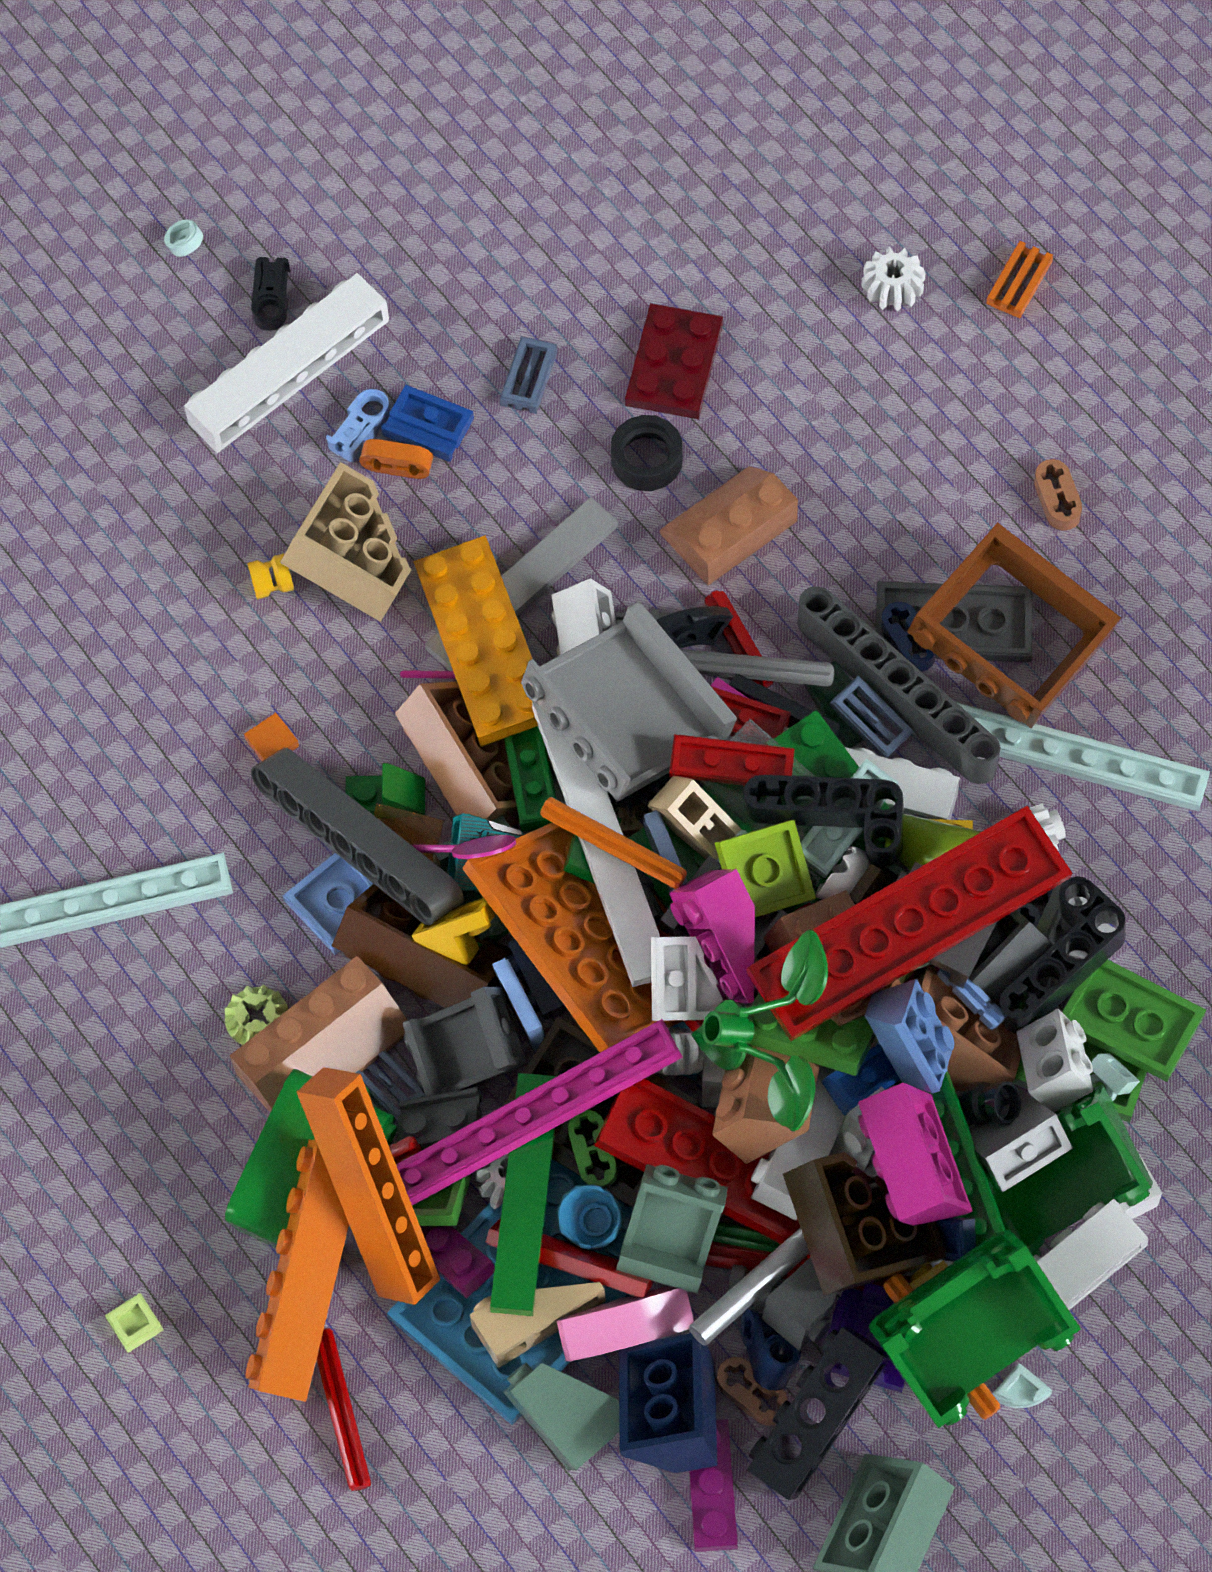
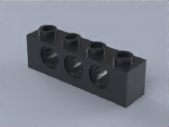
[747,1327,890,1500]

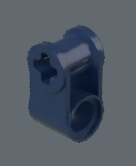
[741,1309,801,1391]

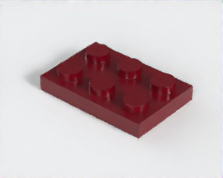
[625,303,723,420]

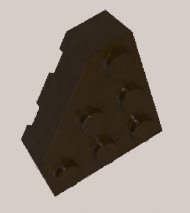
[783,1152,946,1296]

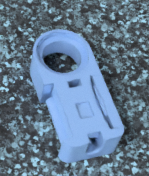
[326,389,390,462]

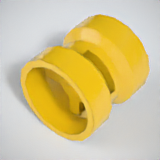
[247,553,294,600]

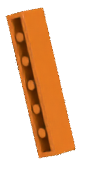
[297,1067,441,1305]
[246,1139,349,1402]

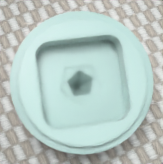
[164,219,203,256]

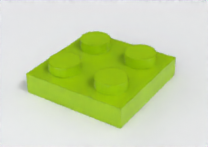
[715,820,816,917]

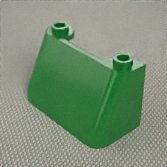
[225,1069,397,1247]
[982,1085,1153,1256]
[869,1230,1081,1429]

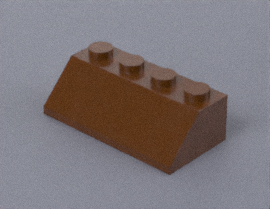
[332,883,512,1008]

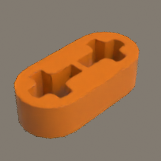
[359,439,434,479]

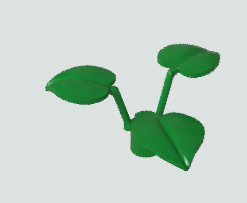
[691,929,828,1132]

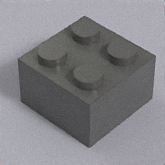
[969,910,1053,1007]

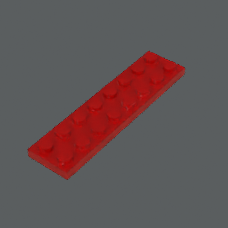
[746,806,1073,1041]

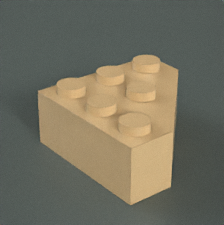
[280,462,411,622]

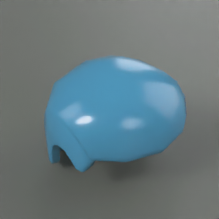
[556,1185,624,1250]

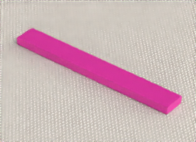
[396,1019,683,1205]

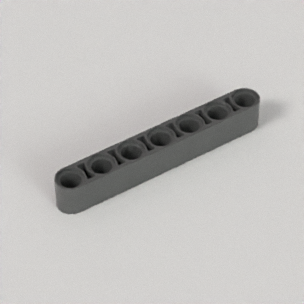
[797,586,1001,784]
[251,748,464,925]

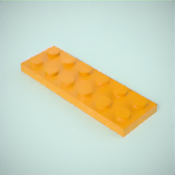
[413,535,538,746]

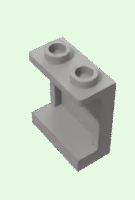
[970,1087,1072,1192]

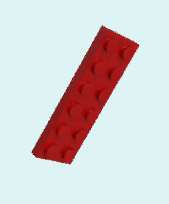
[594,1079,810,1258]

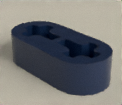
[881,602,936,672]

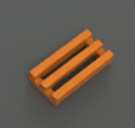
[986,240,1053,318]

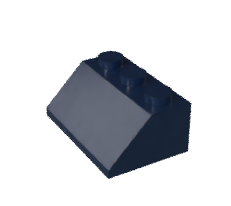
[619,1333,718,1473]

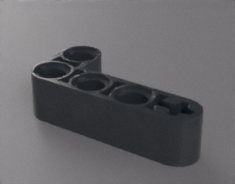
[743,775,904,867]
[999,876,1126,1033]

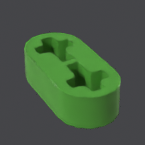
[568,1110,618,1189]

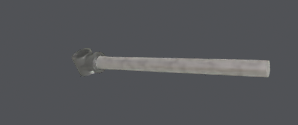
[689,1089,976,1346]

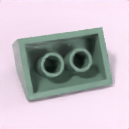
[812,1454,955,1572]

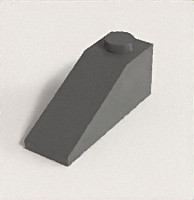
[762,1257,837,1351]

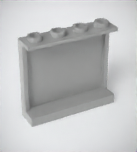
[521,602,737,802]

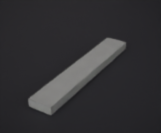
[425,497,618,671]

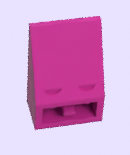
[669,869,755,1004]

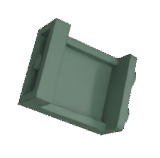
[616,1164,728,1294]

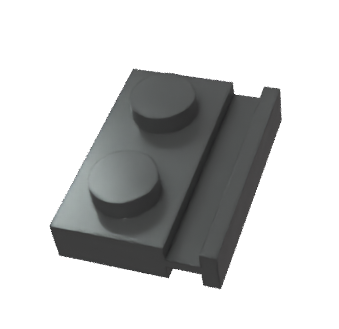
[397,1087,482,1150]

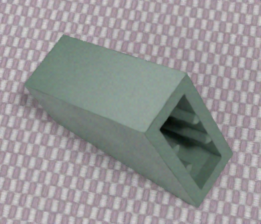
[503,1363,619,1471]

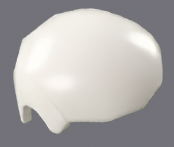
[815,846,871,900]

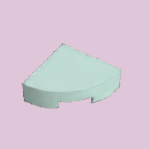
[992,1363,1052,1408]

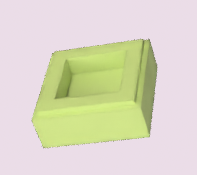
[105,1293,164,1353]

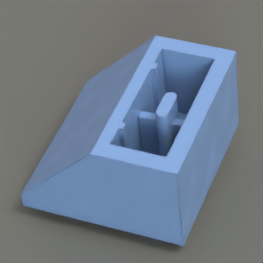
[865,979,954,1093]

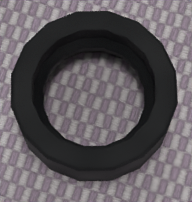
[611,415,683,491]

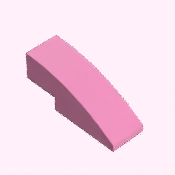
[556,1286,694,1362]

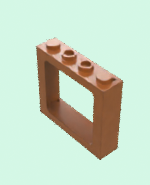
[907,522,1121,728]

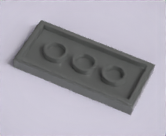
[876,581,1033,662]

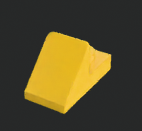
[412,898,496,965]

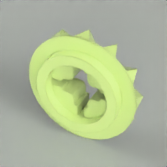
[224,984,288,1045]

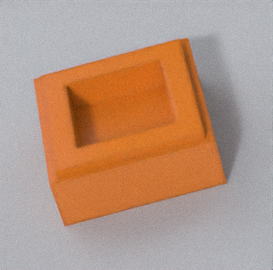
[244,713,299,761]

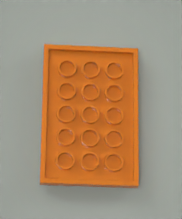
[462,823,683,1053]

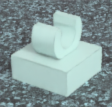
[1090,1053,1140,1101]

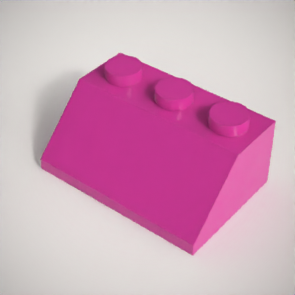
[858,1082,973,1226]

